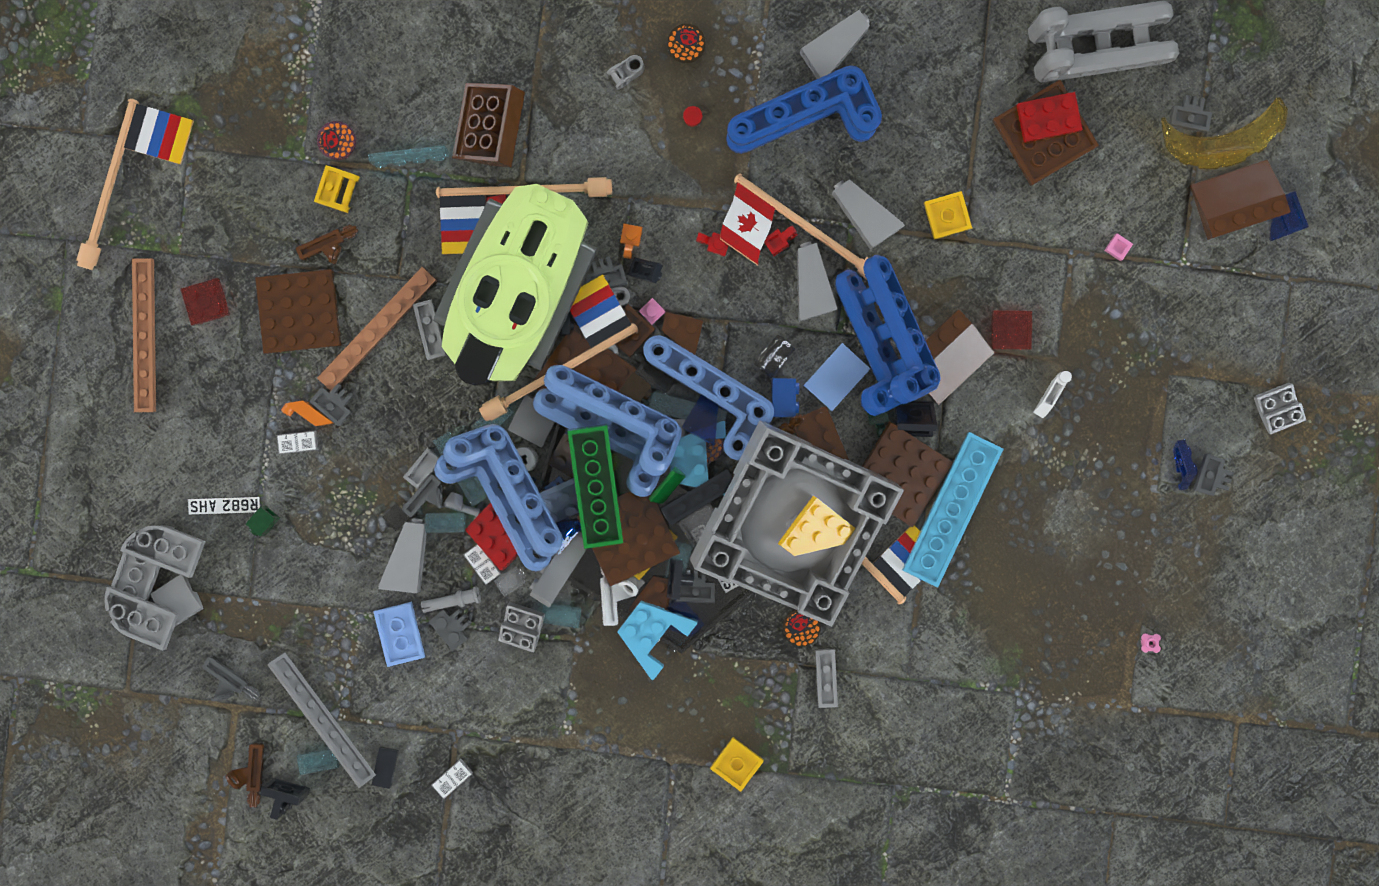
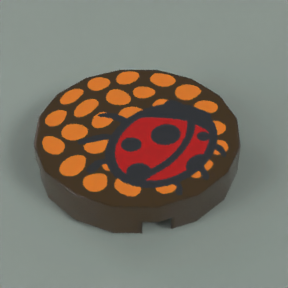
[668,24,705,63]
[783,609,821,647]

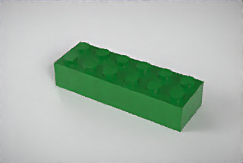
[567,424,623,549]

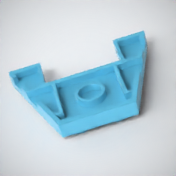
[670,421,726,495]
[618,601,698,680]

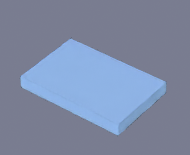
[803,343,871,411]
[373,602,425,667]

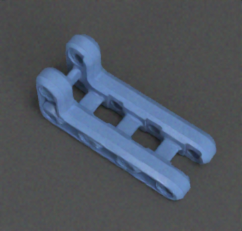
[643,335,774,460]
[533,365,682,497]
[434,424,563,571]

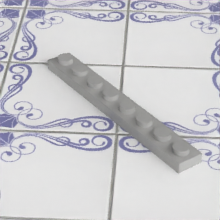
[268,653,376,788]

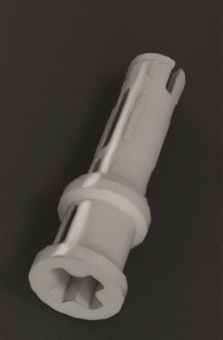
[421,586,481,613]

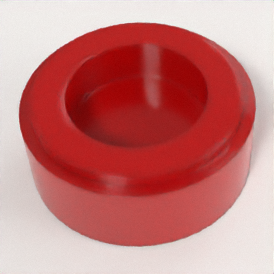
[683,106,702,127]

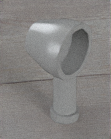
[443,492,480,517]

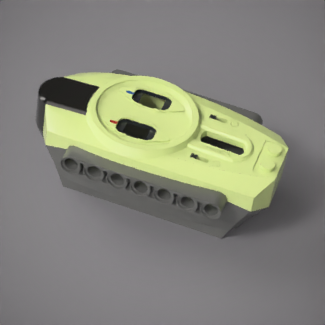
[433,184,598,387]

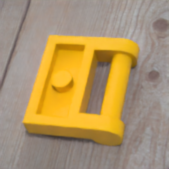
[314,165,360,213]

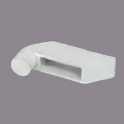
[1033,371,1072,418]

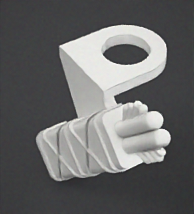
[600,567,638,626]

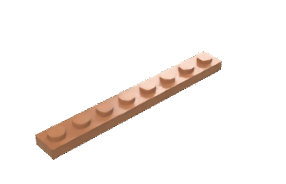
[132,259,156,412]
[317,267,437,391]

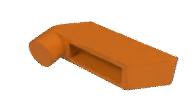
[281,401,334,426]

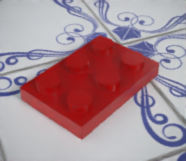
[1016,92,1083,143]
[465,503,518,571]

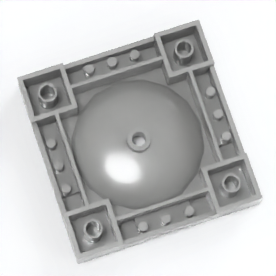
[690,420,904,627]

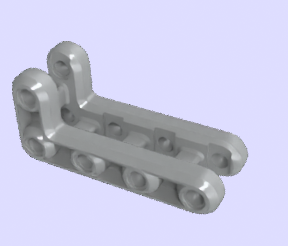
[1028,1,1179,83]

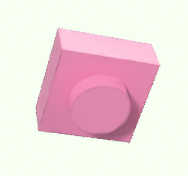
[1104,234,1133,261]
[639,298,666,325]

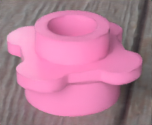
[1141,634,1161,653]

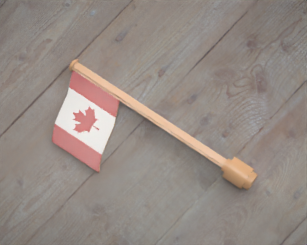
[720,174,868,280]

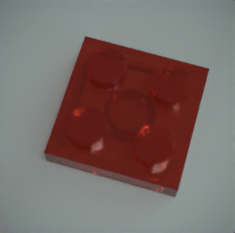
[181,278,230,326]
[992,310,1032,350]

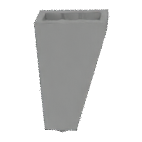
[800,10,870,79]
[832,180,905,250]
[797,241,837,322]
[378,518,428,593]

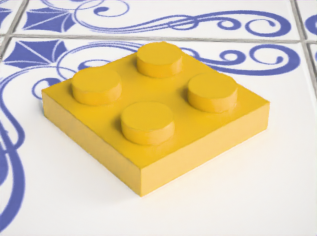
[924,191,972,240]
[710,737,764,792]

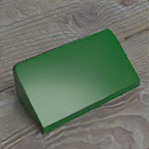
[649,467,686,504]

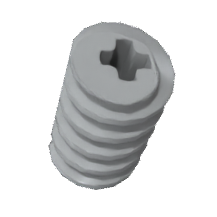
[517,447,538,471]

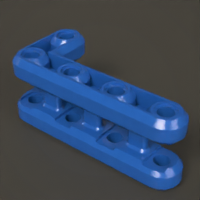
[726,66,882,154]
[835,255,941,416]

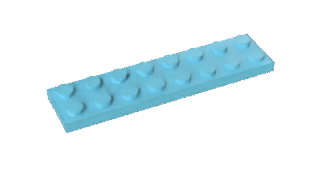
[902,432,1003,588]

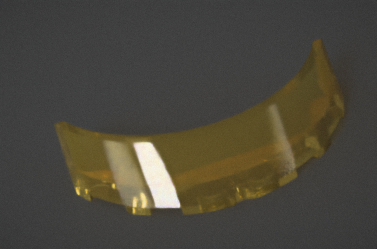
[1161,97,1288,169]

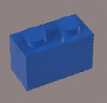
[771,378,799,417]

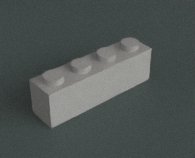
[530,528,587,608]

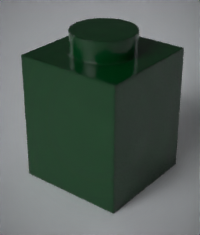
[246,506,280,536]

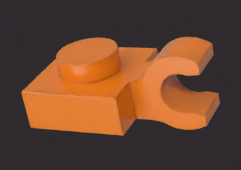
[620,224,643,259]

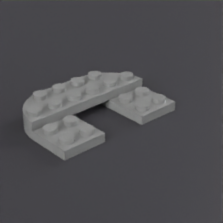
[105,525,205,651]

